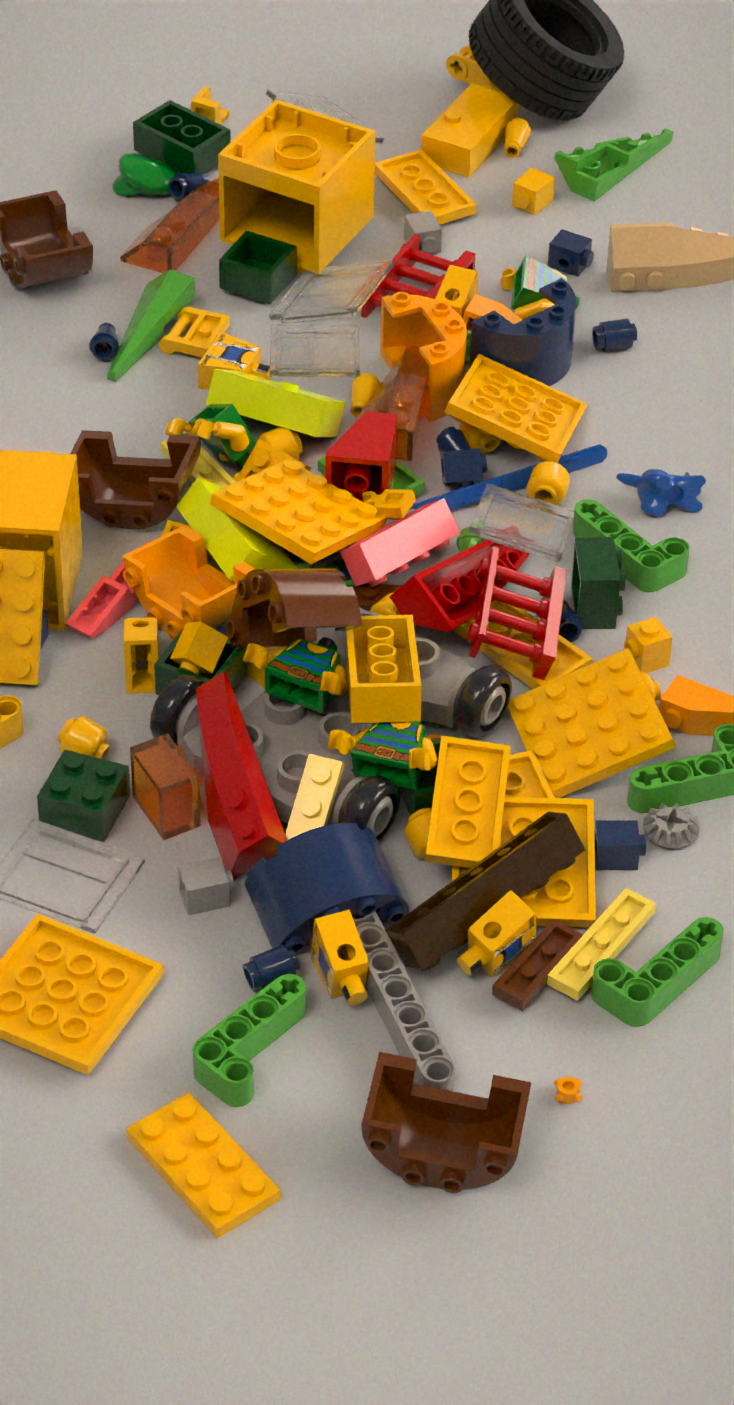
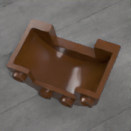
[0,190,93,289]
[70,430,201,529]
[226,568,362,648]
[361,1052,532,1193]

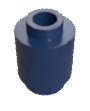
[592,318,637,351]
[243,944,300,991]

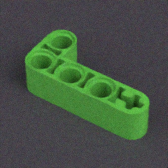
[573,499,690,592]
[627,724,734,813]
[591,917,724,1027]
[192,974,306,1107]

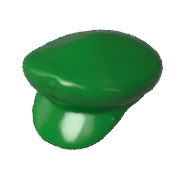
[113,153,176,196]

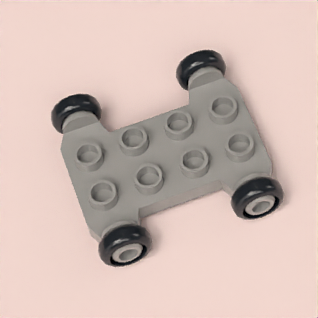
[150,608,512,842]

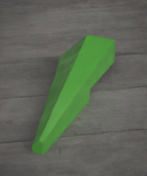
[554,129,673,201]
[107,269,195,382]

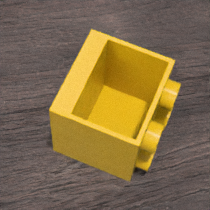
[218,100,375,274]
[0,450,83,630]

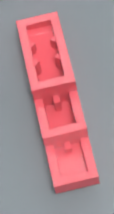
[65,542,147,640]

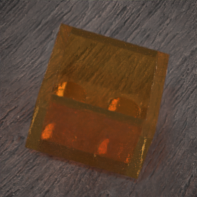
[130,733,204,841]

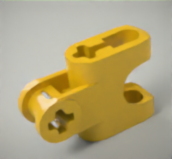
[446,45,503,93]

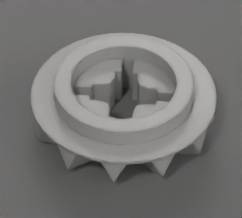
[643,803,699,848]

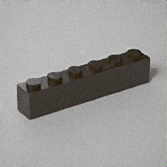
[386,811,585,971]

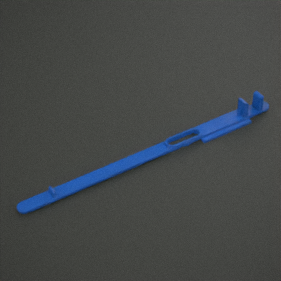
[282,444,607,563]

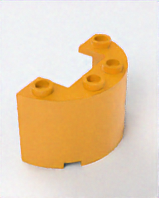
[380,292,467,422]
[122,525,255,640]

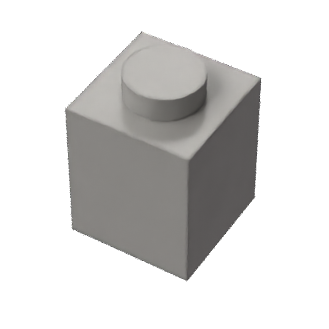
[404,210,442,254]
[178,857,234,915]

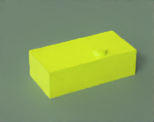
[205,369,346,437]
[176,477,297,582]

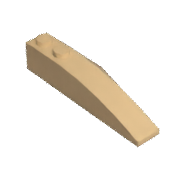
[606,222,734,292]

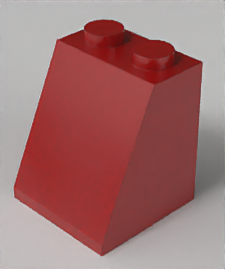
[325,412,398,502]

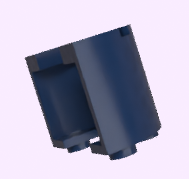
[469,278,576,386]
[244,823,409,953]

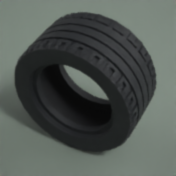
[469,0,625,121]

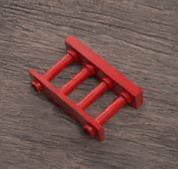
[359,234,476,318]
[466,546,567,680]

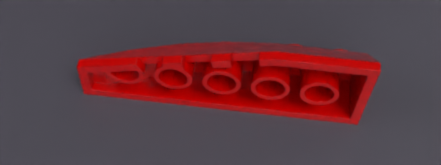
[389,527,531,632]
[196,672,287,880]

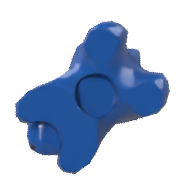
[616,469,706,517]

